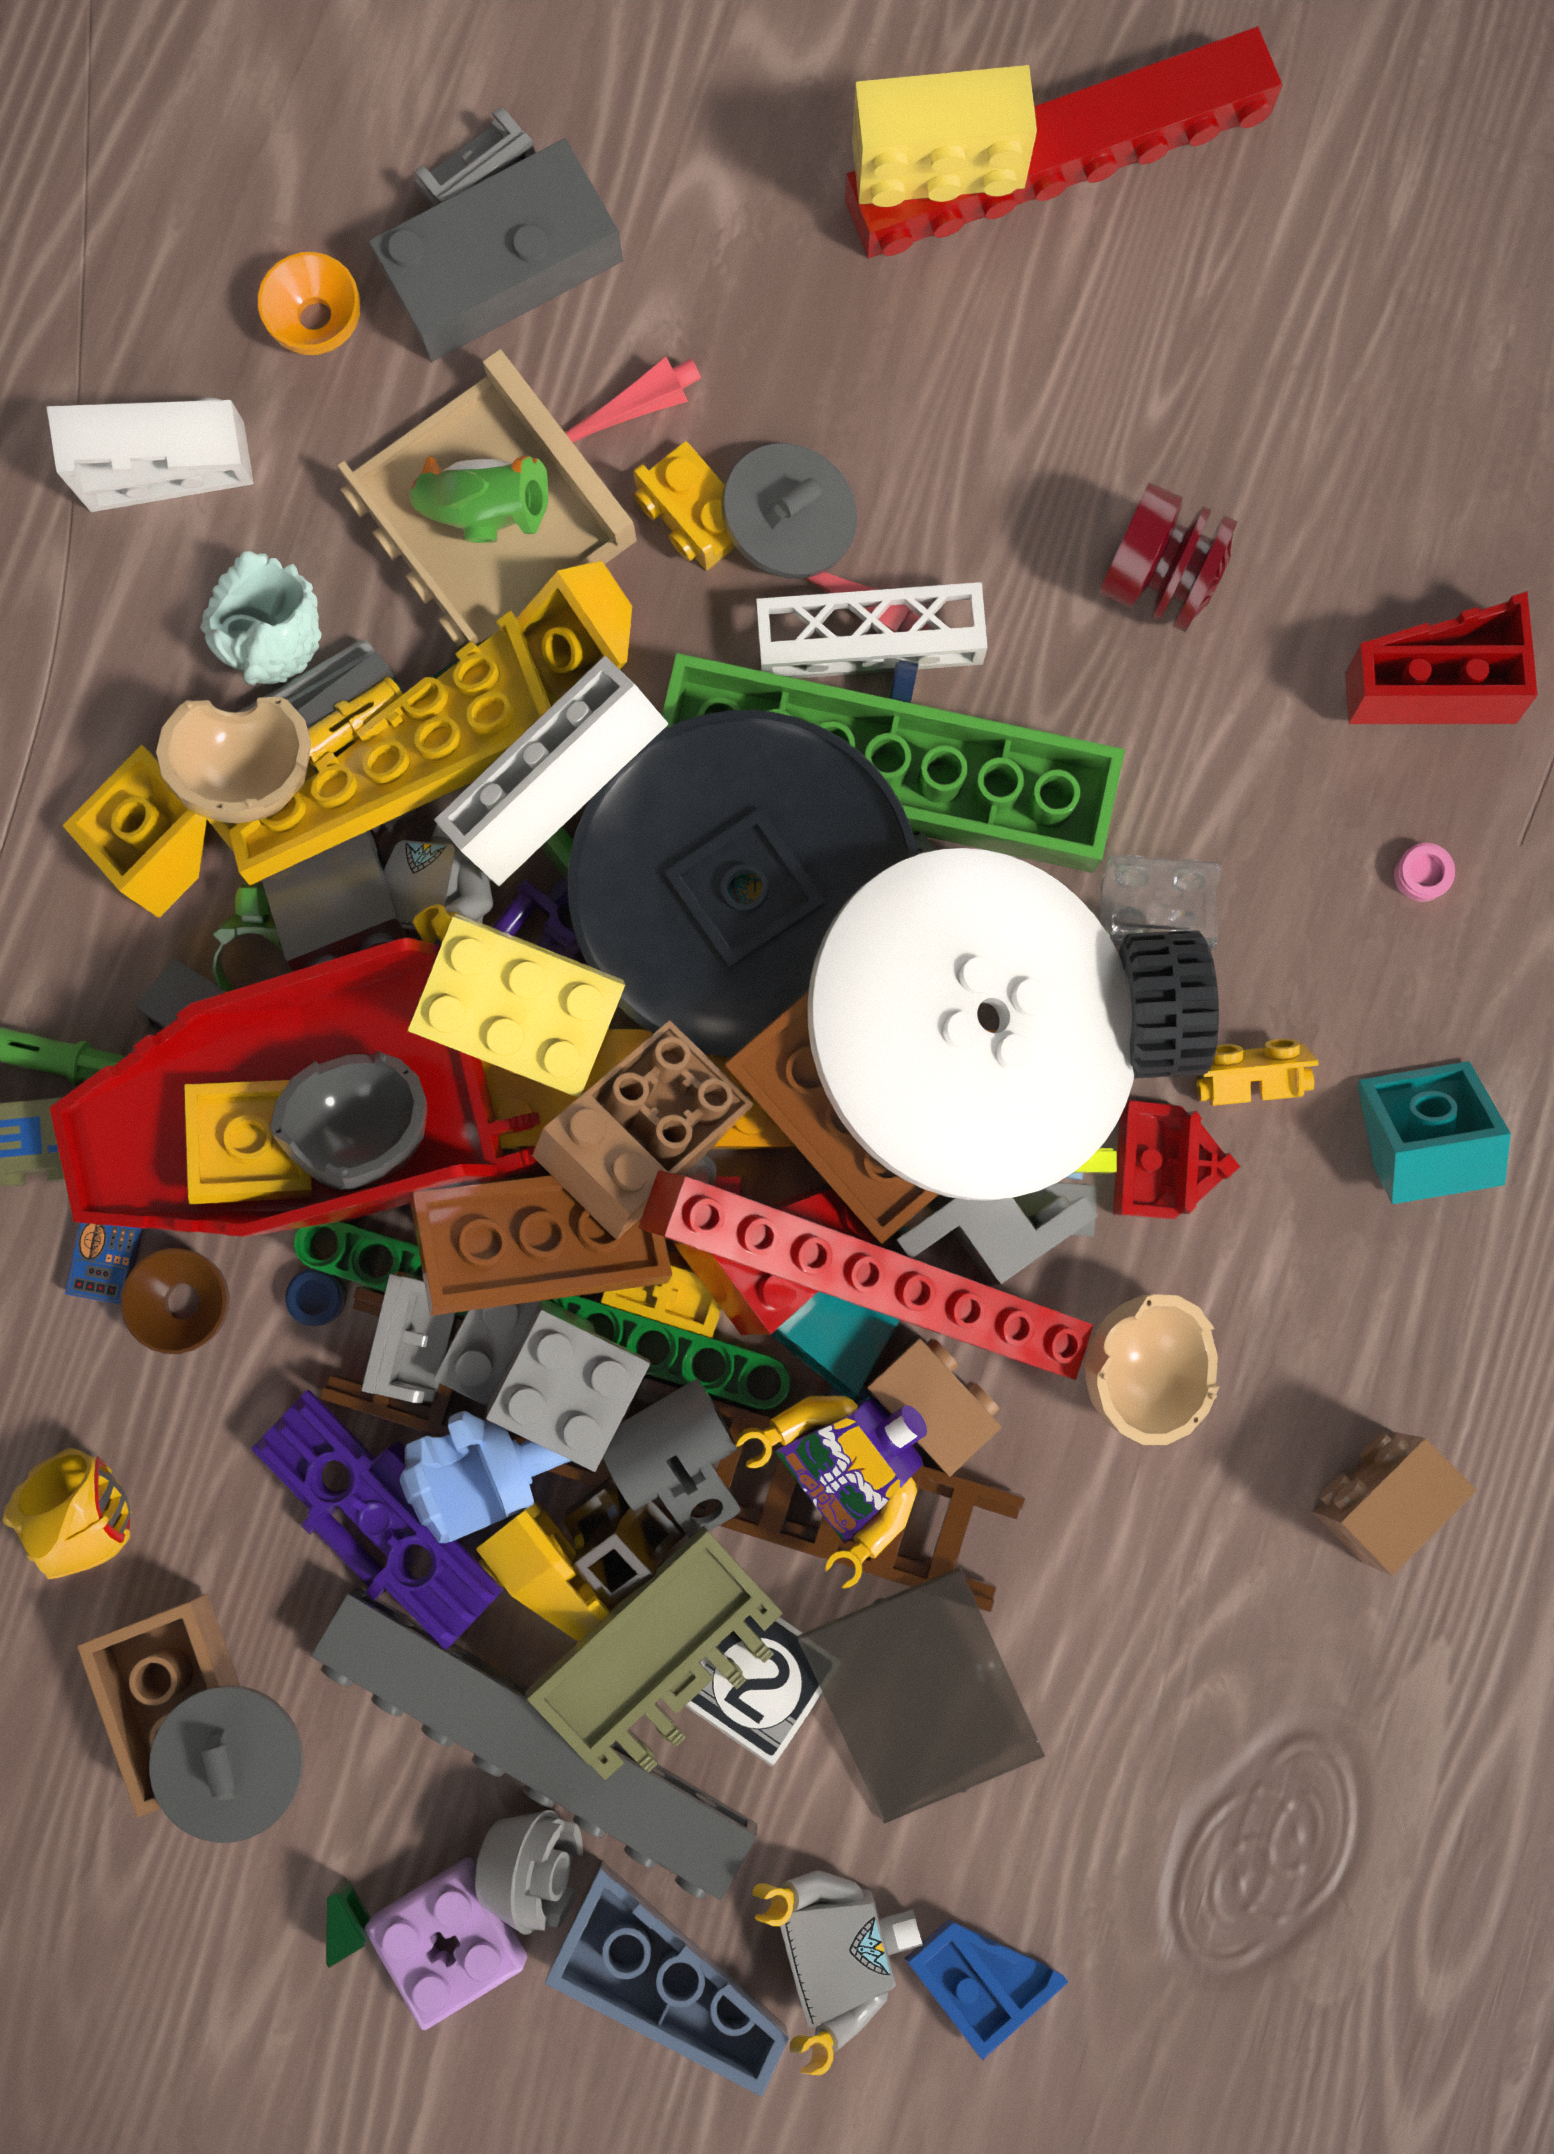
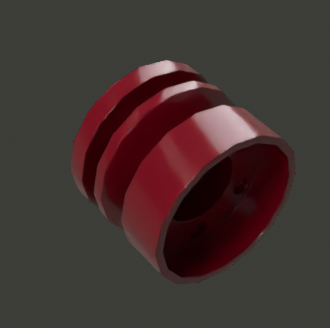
[1098,482,1237,632]

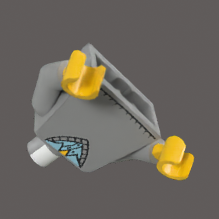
[383,824,493,945]
[752,1870,923,2075]

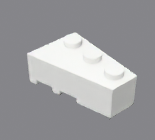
[47,398,254,512]

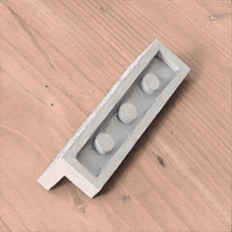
[756,582,987,678]

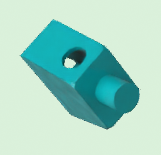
[770,1292,900,1400]

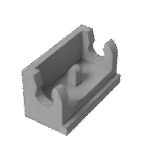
[413,106,535,207]
[362,1271,457,1403]

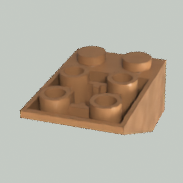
[532,1020,754,1240]

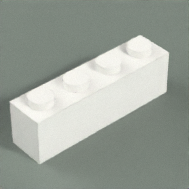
[434,656,668,886]

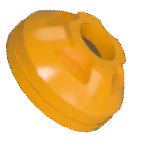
[258,252,360,355]

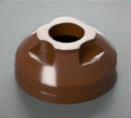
[121,1248,230,1354]

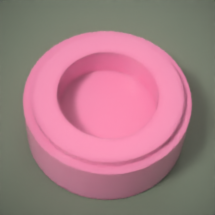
[1394,843,1455,902]

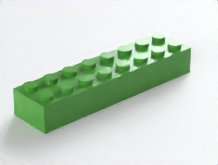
[662,653,1125,873]

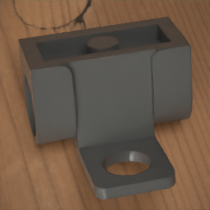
[603,1378,740,1538]

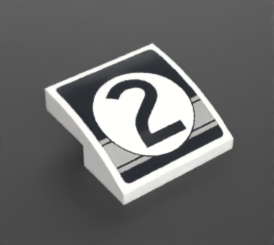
[685,1615,842,1767]

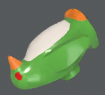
[409,456,548,543]

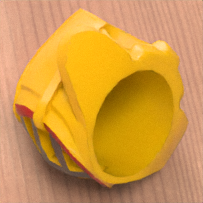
[2,1447,132,1579]

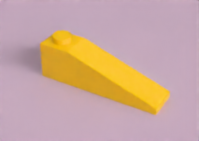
[476,1500,618,1642]

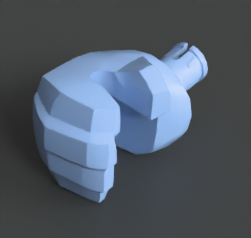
[400,1411,571,1543]

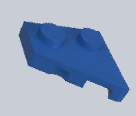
[904,1919,1069,2060]

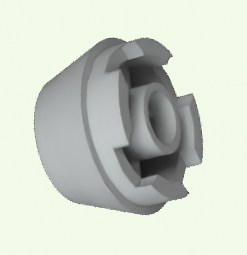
[475,1810,583,1935]

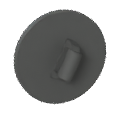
[721,443,857,579]
[149,1685,304,1843]

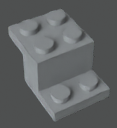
[891,1195,1098,1286]
[434,1300,650,1472]

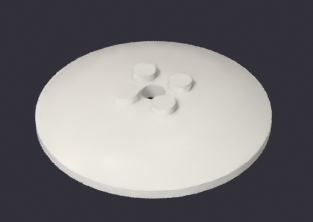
[807,848,1134,1201]

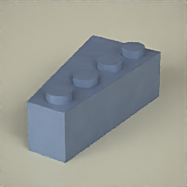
[544,1861,789,2097]

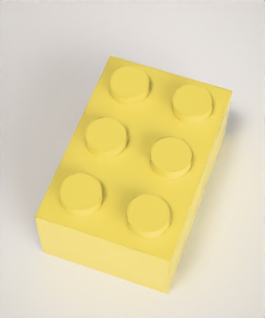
[852,65,1037,207]
[408,913,625,1098]

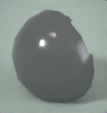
[270,1050,428,1192]

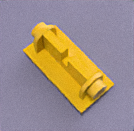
[1196,1039,1318,1106]

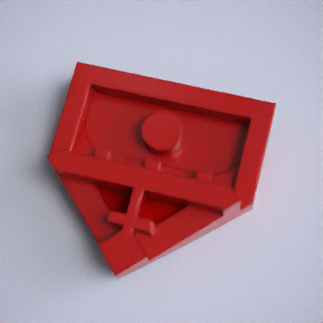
[1113,1100,1241,1220]

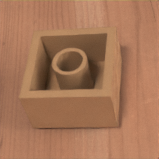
[864,1337,1002,1477]
[1313,1432,1477,1576]

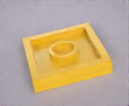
[185,1080,312,1204]

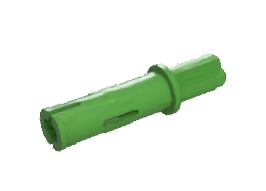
[0,1027,126,1086]

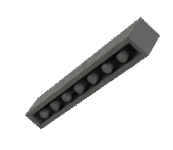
[311,1587,757,1901]

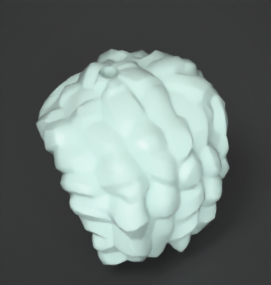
[200,551,321,685]

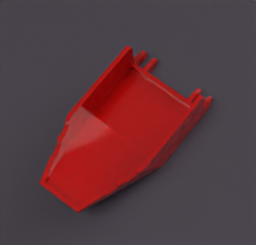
[49,938,541,1237]

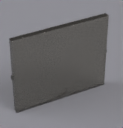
[798,1567,1045,1824]

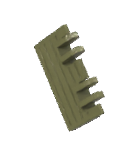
[525,1526,783,1781]

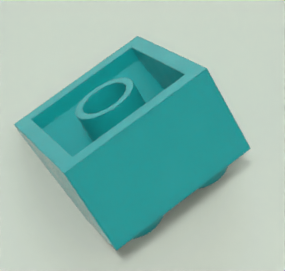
[1358,1061,1511,1204]

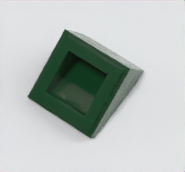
[326,1879,371,1968]

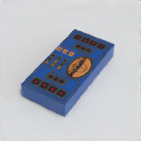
[65,1223,143,1305]

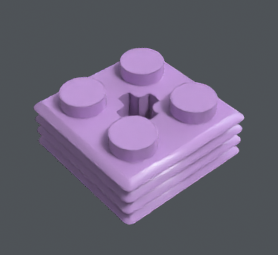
[365,1857,527,2030]

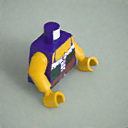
[735,1396,927,1588]

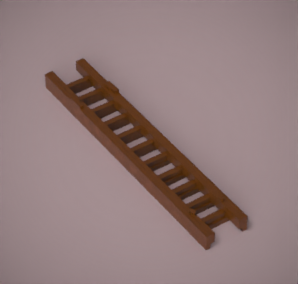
[320,1287,1025,1612]

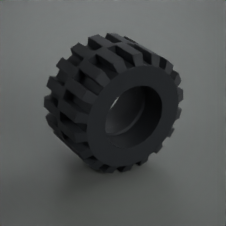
[1119,930,1219,1079]

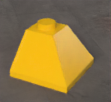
[516,561,632,707]
[62,744,207,918]

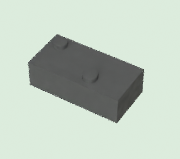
[369,138,623,362]

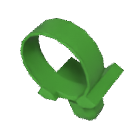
[212,883,293,992]

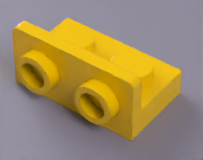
[633,441,736,571]

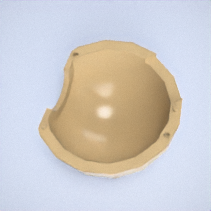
[156,697,311,823]
[1083,1294,1220,1445]

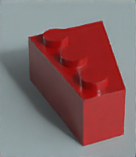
[1345,591,1538,724]
[673,1183,877,1336]

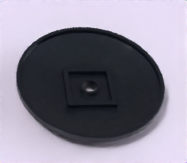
[568,710,918,1058]

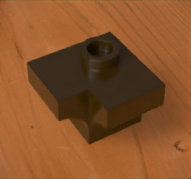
[562,1478,686,1608]

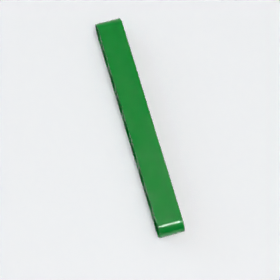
[294,1221,790,1409]

